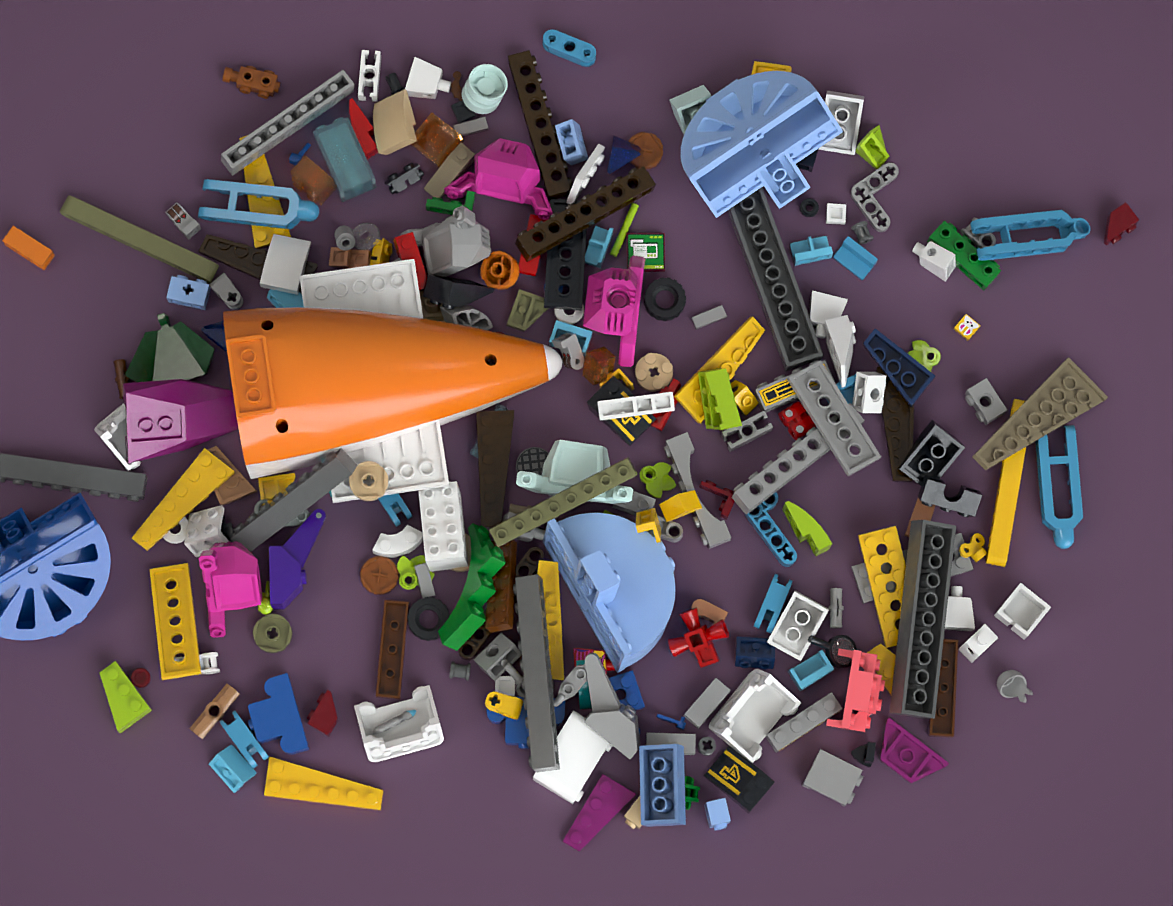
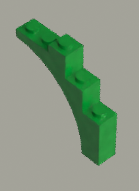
[438,523,506,651]

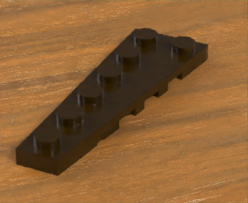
[199,234,318,294]
[876,367,914,482]
[476,410,514,527]

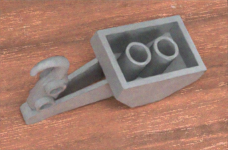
[554,653,641,759]

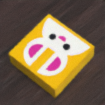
[954,314,980,341]

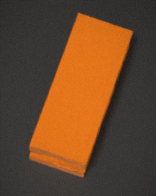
[2,226,55,270]

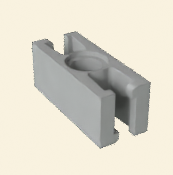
[721,411,773,452]
[684,678,731,729]
[646,733,696,755]

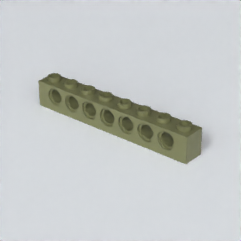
[489,457,637,547]

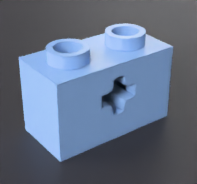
[555,119,588,166]
[166,275,211,310]
[704,798,731,831]

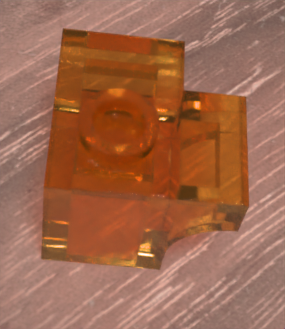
[582,346,616,385]

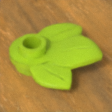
[907,340,941,372]
[639,462,676,498]
[397,555,435,590]

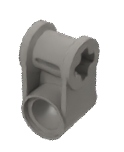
[960,217,996,249]
[209,273,243,310]
[647,515,683,543]

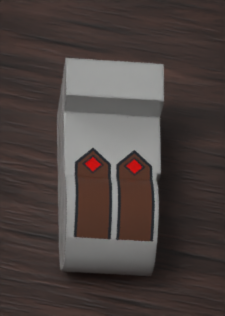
[165,202,201,240]
[552,333,585,370]

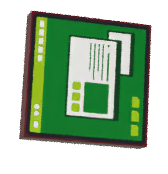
[627,233,665,272]

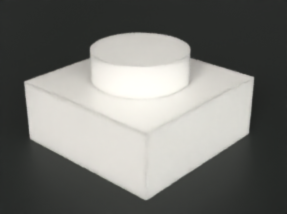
[826,203,846,225]
[495,676,515,696]

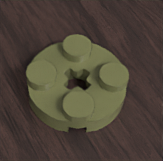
[253,614,292,653]

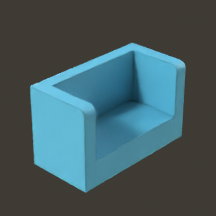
[549,320,593,357]
[788,650,834,691]

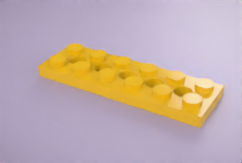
[858,526,906,648]
[150,563,201,680]

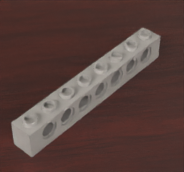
[221,70,355,176]
[731,403,865,515]

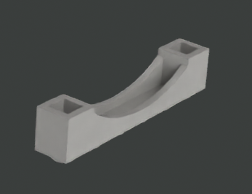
[664,432,731,549]

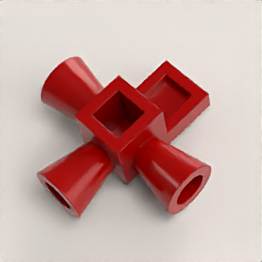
[668,607,729,668]

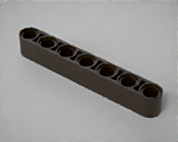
[459,547,544,660]

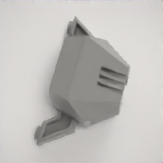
[400,205,491,277]

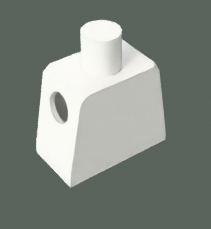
[405,57,451,99]
[912,241,956,282]
[809,291,848,338]
[945,586,975,631]
[958,624,998,663]

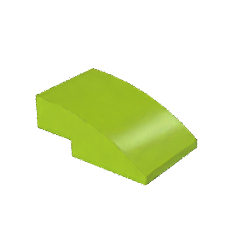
[782,501,832,557]

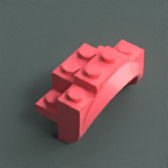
[826,649,885,733]

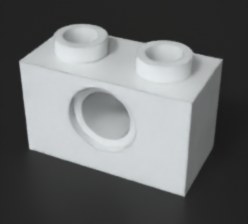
[852,372,886,413]

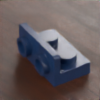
[735,636,775,670]

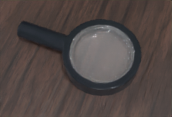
[808,635,857,668]

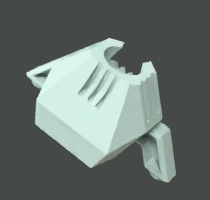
[516,440,633,504]

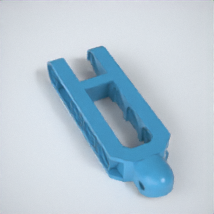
[198,179,319,229]
[970,210,1090,261]
[1035,425,1083,549]

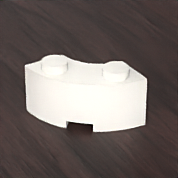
[372,525,423,558]

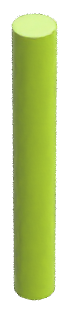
[610,203,639,257]

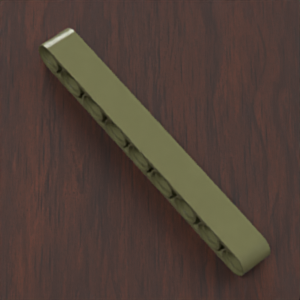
[59,195,219,283]

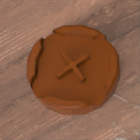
[626,132,663,169]
[360,556,399,595]

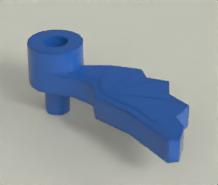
[656,714,686,730]

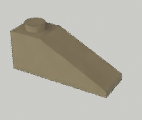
[424,143,475,198]

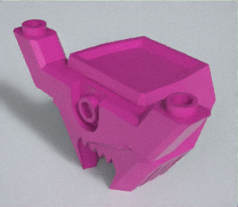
[444,138,553,220]
[583,256,645,367]
[199,541,263,638]

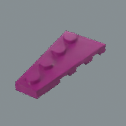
[563,774,636,852]

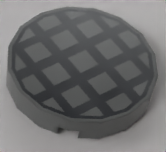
[516,447,549,476]

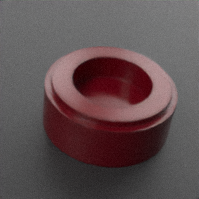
[131,668,151,688]

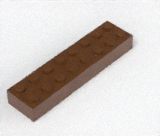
[485,539,517,633]
[376,600,409,699]
[928,639,958,738]

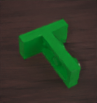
[426,191,475,215]

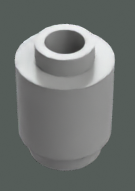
[334,225,355,251]

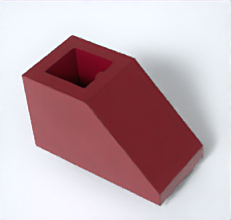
[1104,202,1139,245]
[307,690,339,737]

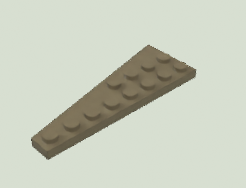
[972,357,1108,470]

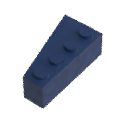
[863,328,935,407]

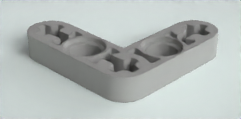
[851,163,899,232]

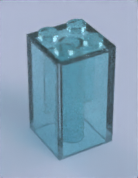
[313,117,377,202]

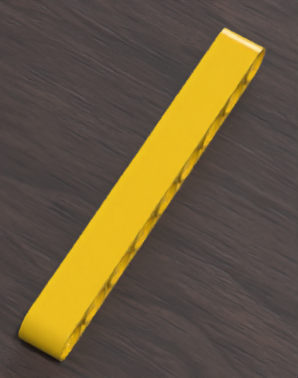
[986,399,1026,567]

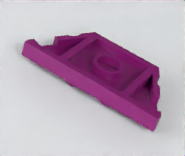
[880,718,949,784]

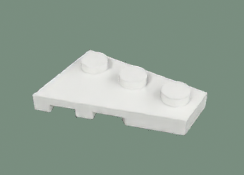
[566,144,605,204]

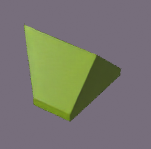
[855,125,890,169]

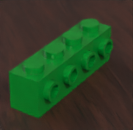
[927,221,1001,291]

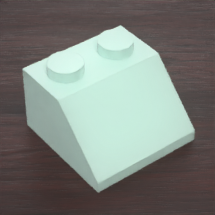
[669,85,711,134]

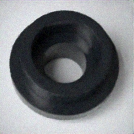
[800,198,819,217]

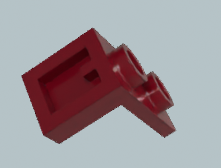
[699,480,735,520]

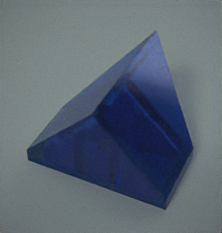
[607,135,641,174]
[201,321,227,353]

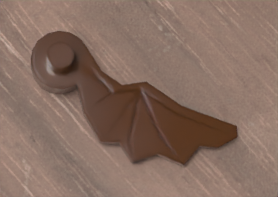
[451,71,463,101]

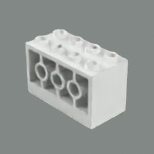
[419,481,468,572]

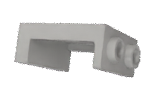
[802,749,864,806]

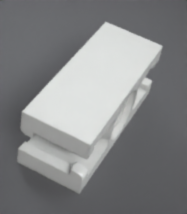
[358,50,381,102]

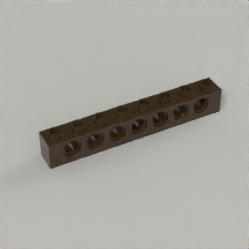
[508,50,573,201]
[515,166,656,262]

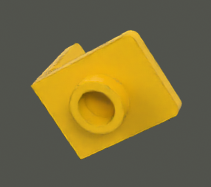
[599,368,634,391]
[731,380,759,415]

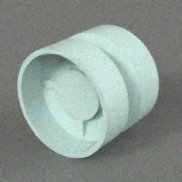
[462,64,508,114]

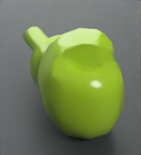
[257,581,273,615]

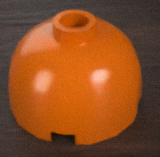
[480,251,519,290]

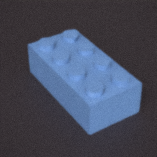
[639,744,686,827]

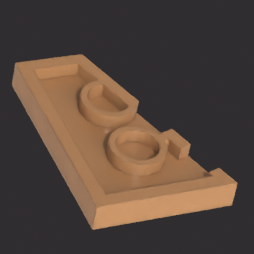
[199,446,257,506]

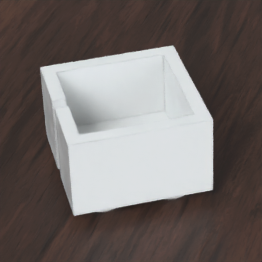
[994,583,1051,640]

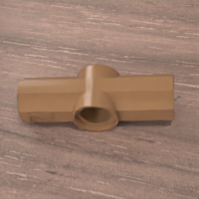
[189,684,240,740]

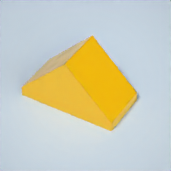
[659,490,702,523]

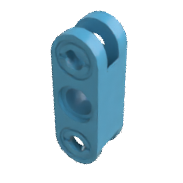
[543,29,596,67]
[378,493,413,527]
[753,574,793,634]
[219,710,269,769]

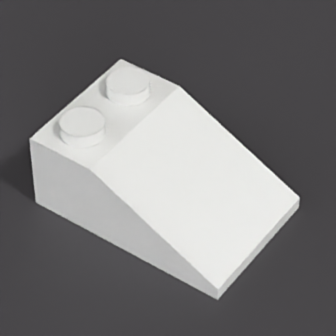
[818,91,864,155]
[825,315,856,387]
[767,591,829,661]

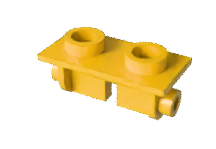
[370,238,393,265]

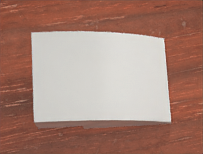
[260,234,311,295]

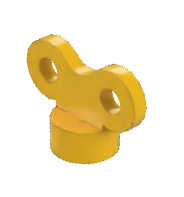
[959,533,987,562]

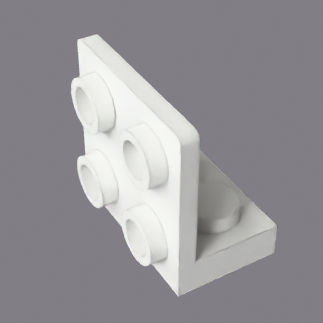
[184,505,229,557]

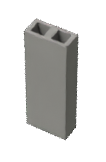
[453,117,488,138]
[691,305,727,330]
[414,563,435,599]

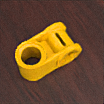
[485,692,523,720]

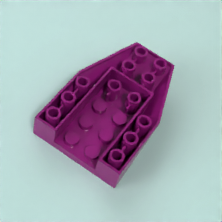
[123,379,239,463]

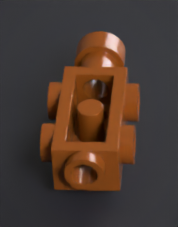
[222,66,281,99]

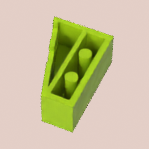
[698,368,742,430]
[100,661,152,734]

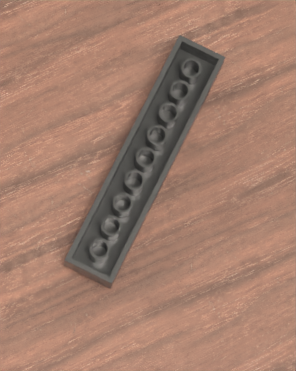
[727,187,823,372]
[889,520,956,718]

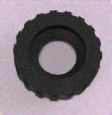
[644,277,686,321]
[407,597,450,641]

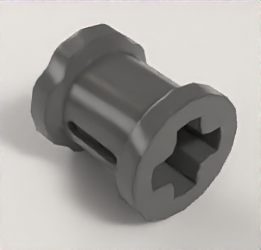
[851,221,874,245]
[449,661,471,681]
[698,737,716,756]

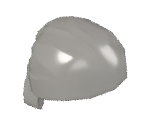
[996,670,1033,703]

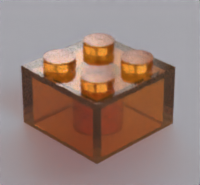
[410,112,464,168]
[290,155,336,205]

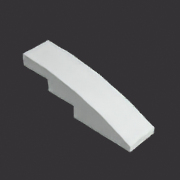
[597,392,675,420]

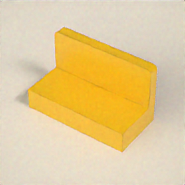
[636,508,661,543]

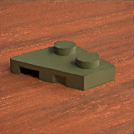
[506,289,549,332]

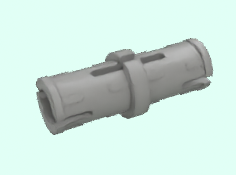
[828,588,844,628]

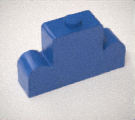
[248,673,310,755]
[487,696,565,749]

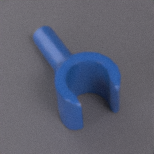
[289,143,311,166]

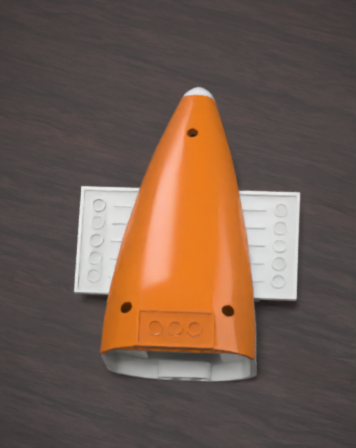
[223,259,563,503]

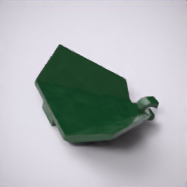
[125,313,215,382]

